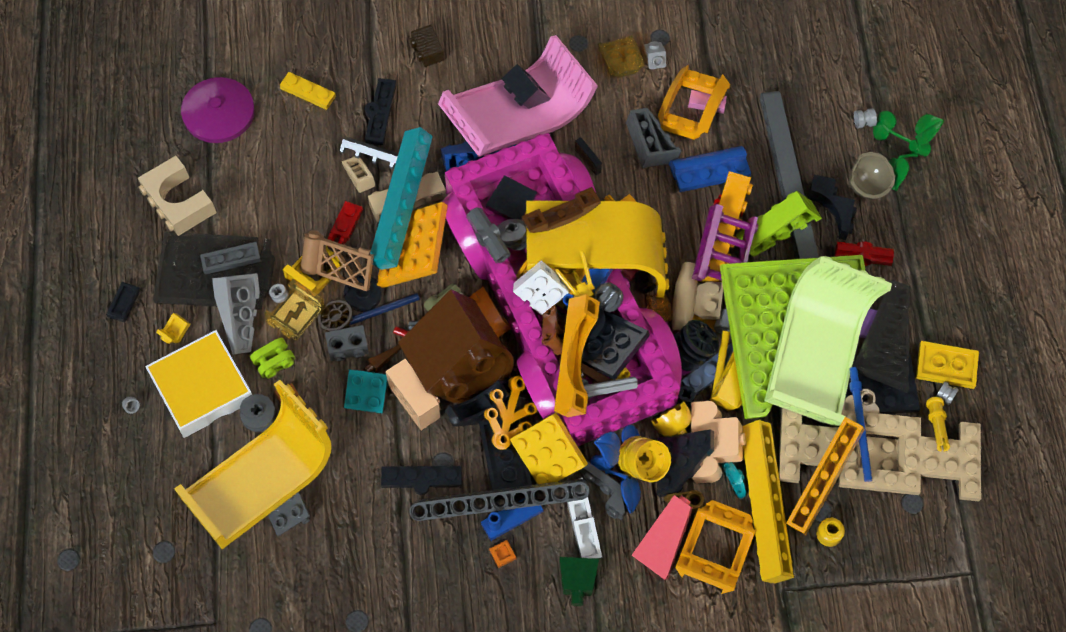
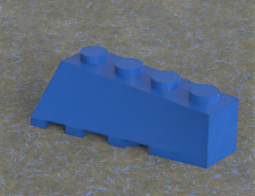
[441,141,516,172]

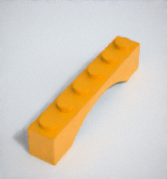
[554,294,600,417]

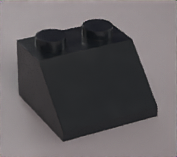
[501,64,551,109]

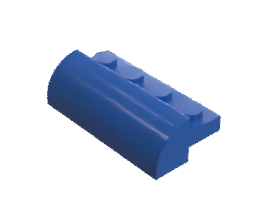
[669,146,751,192]

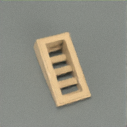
[342,156,375,193]

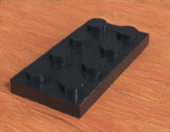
[479,418,532,498]

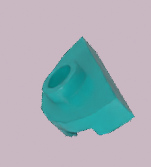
[722,462,746,499]

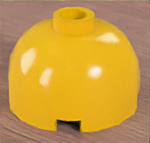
[651,401,691,437]

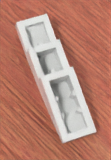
[564,478,602,558]

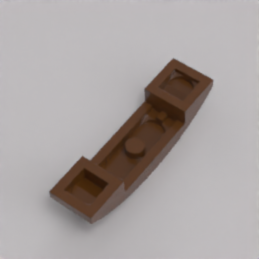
[522,187,601,233]

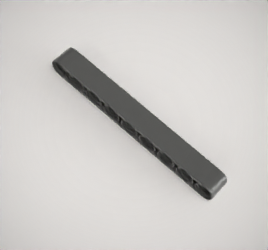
[410,479,589,521]

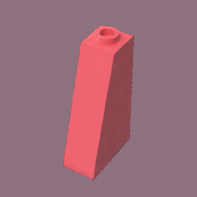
[632,495,693,580]

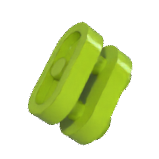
[250,338,295,379]

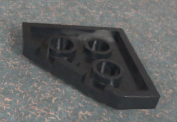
[657,429,714,497]

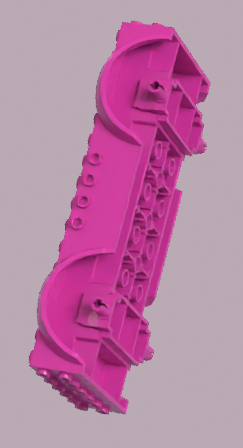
[442,133,682,446]

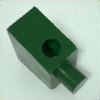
[559,557,599,606]

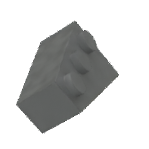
[626,108,681,168]

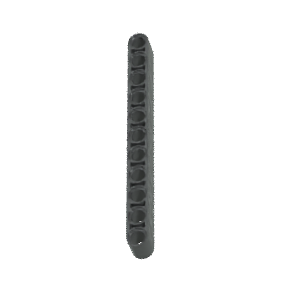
[760,91,819,259]

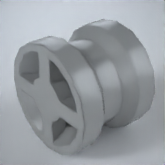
[936,381,959,406]

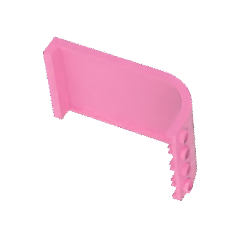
[438,35,598,157]

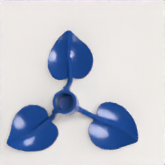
[591,425,641,513]

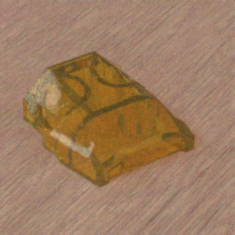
[598,35,644,78]

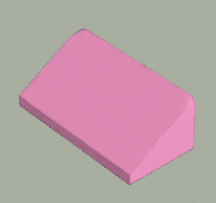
[688,90,727,114]

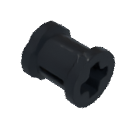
[634,270,656,294]
[677,385,696,408]

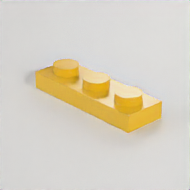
[280,72,336,110]

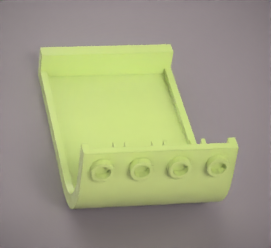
[765,256,892,427]

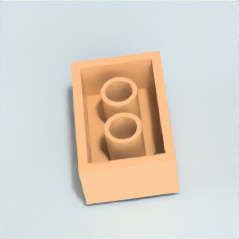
[386,359,441,430]

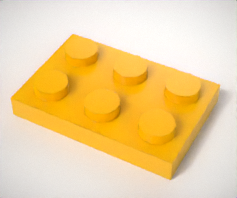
[916,341,979,389]

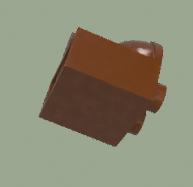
[398,289,514,403]

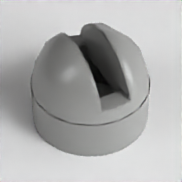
[122,397,140,414]

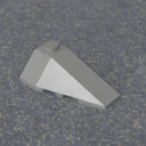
[212,273,260,355]

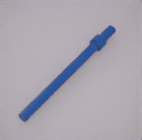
[849,367,872,482]

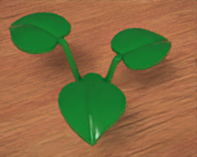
[873,111,945,191]

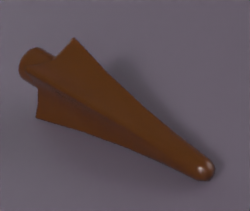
[363,344,402,373]

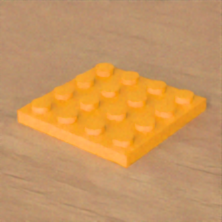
[377,202,448,288]

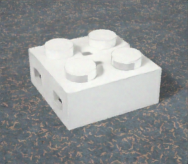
[513,260,569,315]

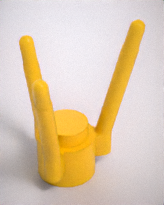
[555,250,595,297]

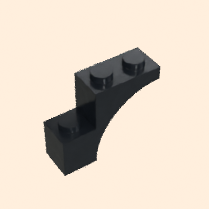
[808,174,857,240]
[445,380,511,426]

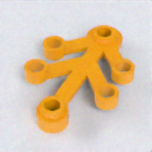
[484,376,537,450]

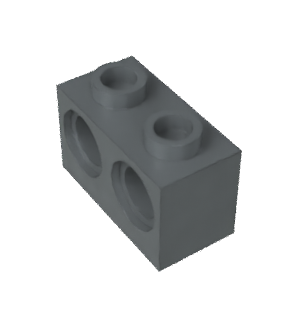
[325,325,369,361]

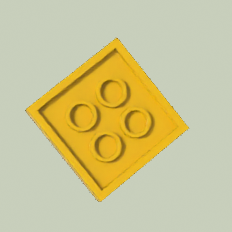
[510,412,588,484]

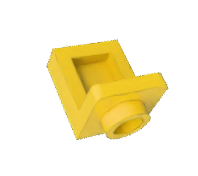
[156,313,191,344]

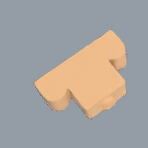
[691,401,746,484]

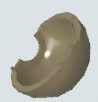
[849,152,896,199]

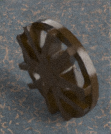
[318,300,353,332]

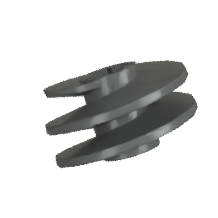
[497,219,526,250]
[240,394,276,432]

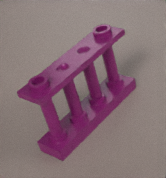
[692,204,758,281]

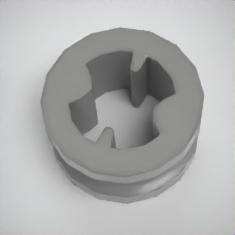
[269,284,288,303]

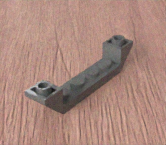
[576,461,625,521]

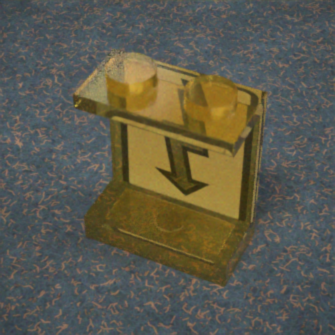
[264,279,324,341]

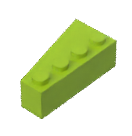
[736,191,822,257]

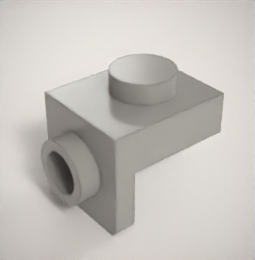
[644,41,666,69]

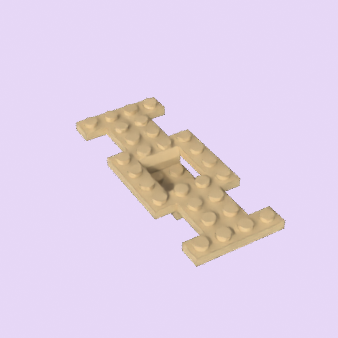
[779,408,981,501]

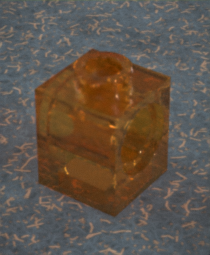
[646,295,672,322]

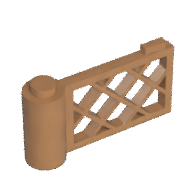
[300,230,374,291]

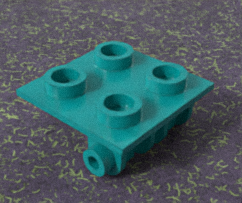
[344,369,388,413]

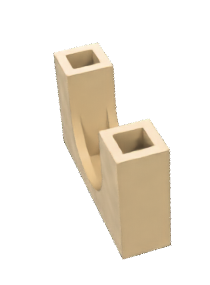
[138,156,217,236]

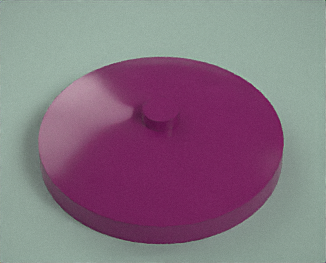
[181,77,255,143]

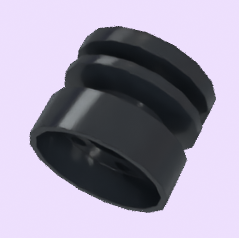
[674,320,719,372]

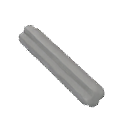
[584,377,638,397]

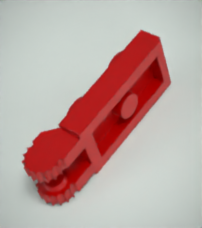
[327,201,363,251]

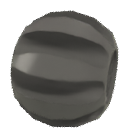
[594,282,623,312]

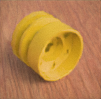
[618,436,671,482]

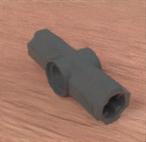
[466,207,511,263]

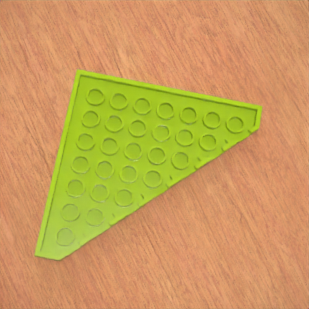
[720,255,865,419]

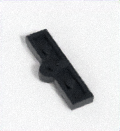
[365,78,397,145]
[381,466,462,495]

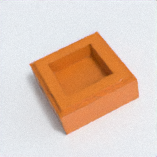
[489,540,516,568]

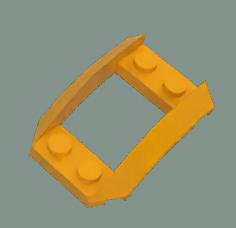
[658,65,730,140]
[675,500,756,594]

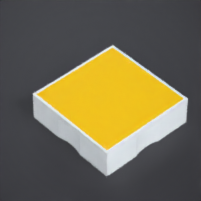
[145,330,252,438]

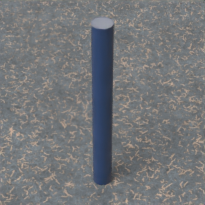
[346,293,420,326]

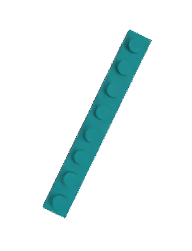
[370,127,433,270]

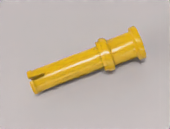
[926,397,950,452]

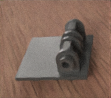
[268,492,310,537]

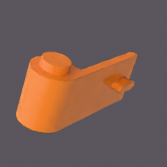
[469,287,511,338]

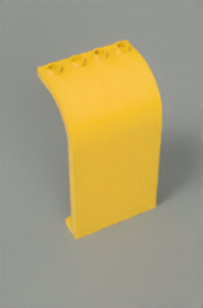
[526,201,669,298]
[174,380,331,549]

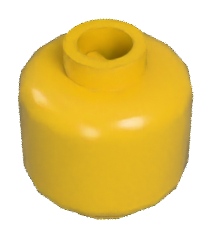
[816,517,845,547]

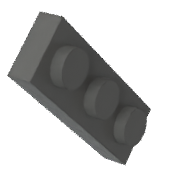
[200,242,261,274]

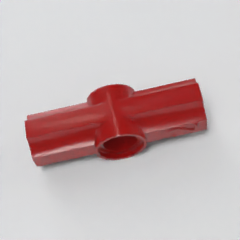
[834,242,894,266]

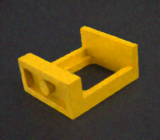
[283,245,342,299]

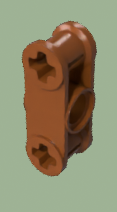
[541,305,567,355]

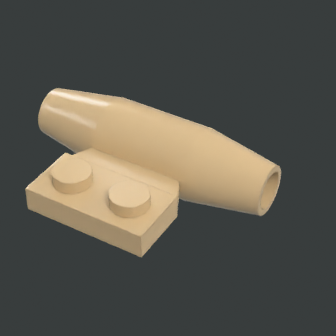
[671,262,724,335]

